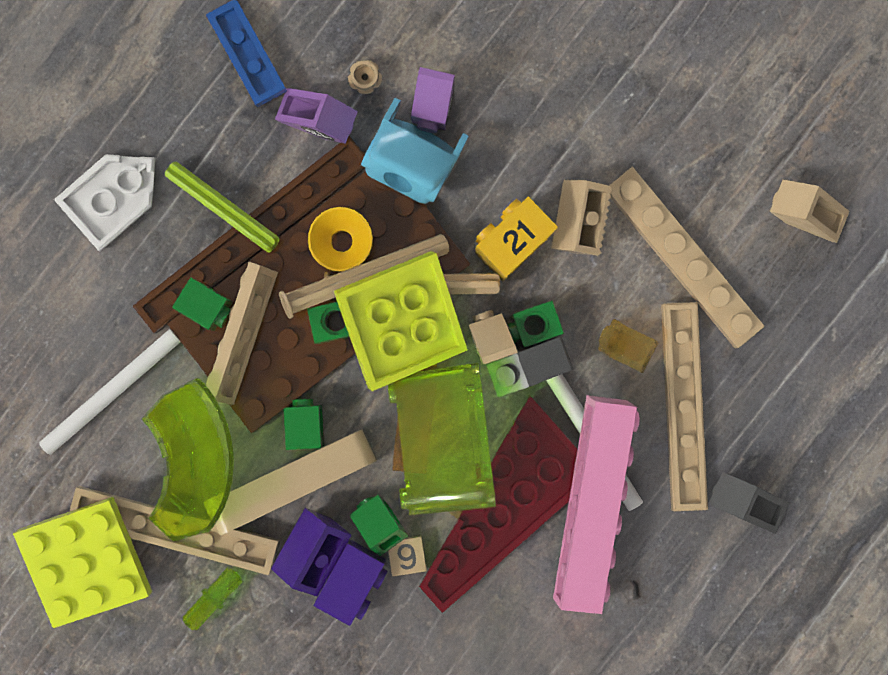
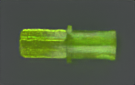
[182,566,244,630]

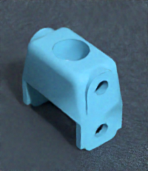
[361,98,469,204]

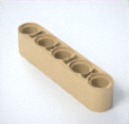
[206,429,377,536]

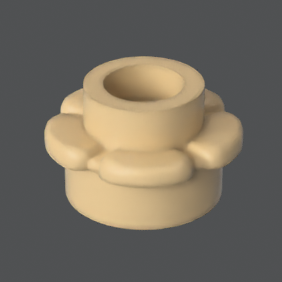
[348,60,382,94]

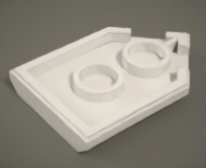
[54,154,156,252]

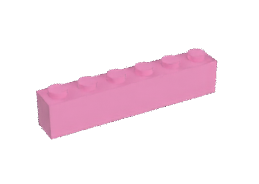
[553,395,640,614]

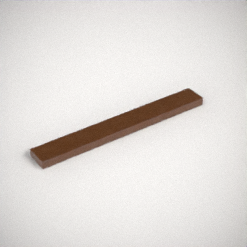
[133,136,365,333]

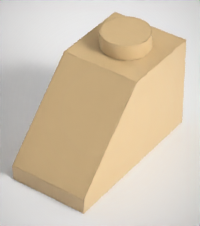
[770,180,850,243]
[468,310,518,365]

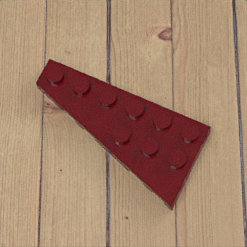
[419,395,578,613]

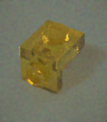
[598,319,659,374]

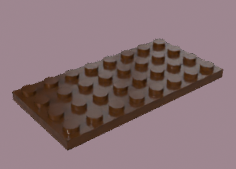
[167,171,470,434]

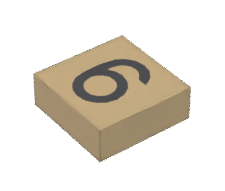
[388,535,427,576]

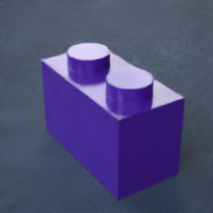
[271,508,351,597]
[313,539,388,626]

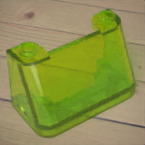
[388,363,496,516]

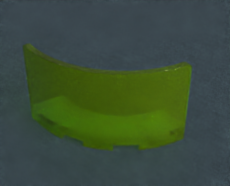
[141,378,234,542]

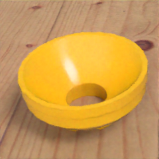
[308,207,373,272]

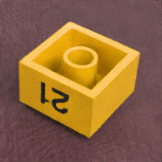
[474,196,558,282]

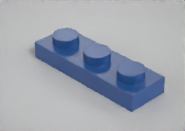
[206,0,287,108]

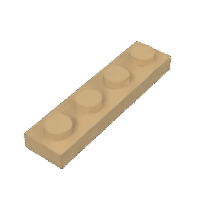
[204,262,278,405]

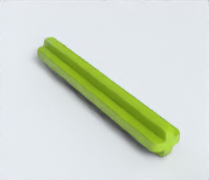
[165,161,280,253]

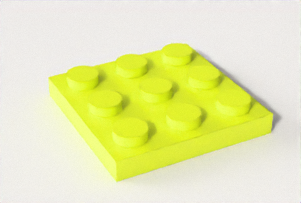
[334,251,468,391]
[13,497,152,628]

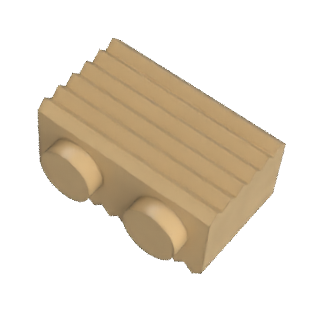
[551,180,613,256]

